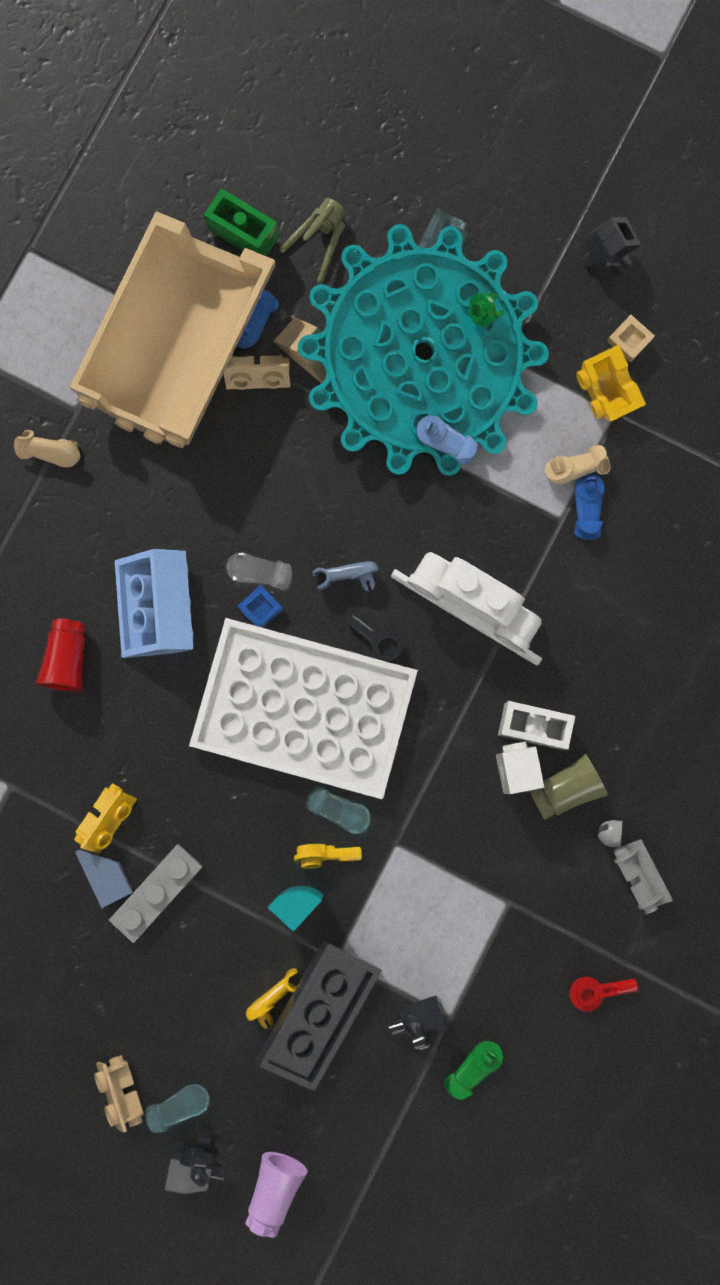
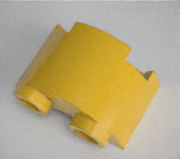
[576,344,646,421]

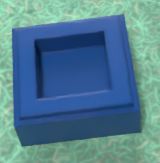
[237,585,284,628]

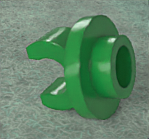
[469,293,504,327]

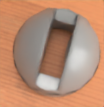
[598,820,623,848]

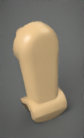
[14,430,80,467]
[545,445,611,484]

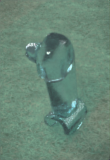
[306,786,371,834]
[145,1084,210,1133]

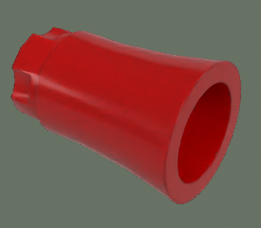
[35,619,85,692]

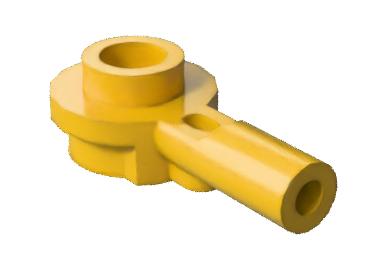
[294,844,362,869]

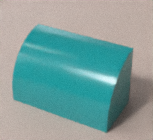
[268,886,324,932]

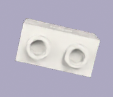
[498,701,575,750]
[496,741,544,794]

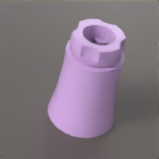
[246,1152,308,1238]

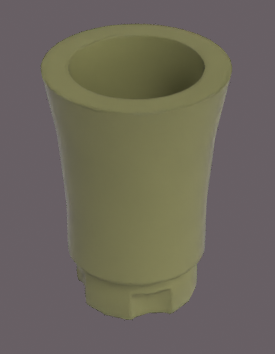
[529,754,608,820]

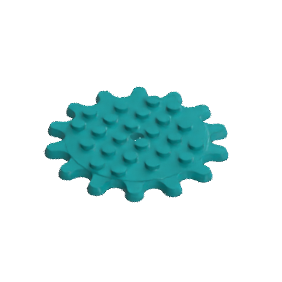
[297,224,549,476]

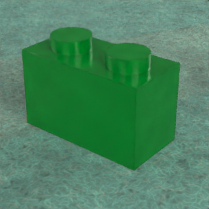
[204,188,279,256]

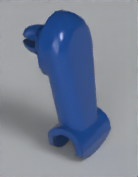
[237,289,279,349]
[574,473,605,540]

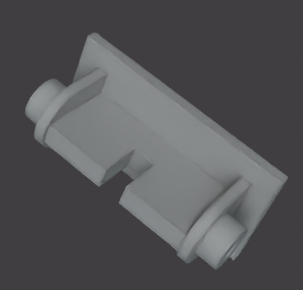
[614,839,673,914]

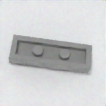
[109,844,203,943]

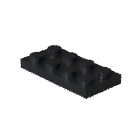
[255,939,382,1091]

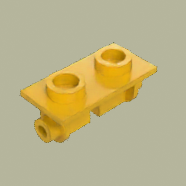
[74,783,137,854]

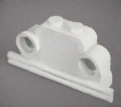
[391,552,542,666]

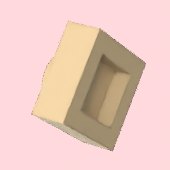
[607,315,655,363]

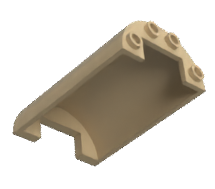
[69,211,275,448]

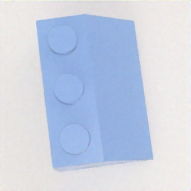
[115,549,193,658]

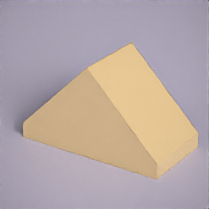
[274,317,326,383]

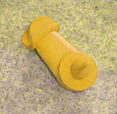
[246,968,298,1029]

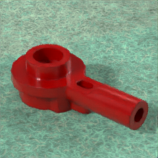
[569,977,638,1011]

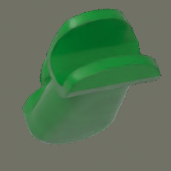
[444,1041,503,1100]

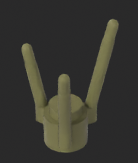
[279,198,346,284]

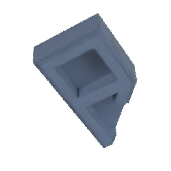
[75,849,134,908]

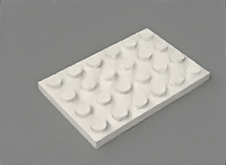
[189,618,418,799]

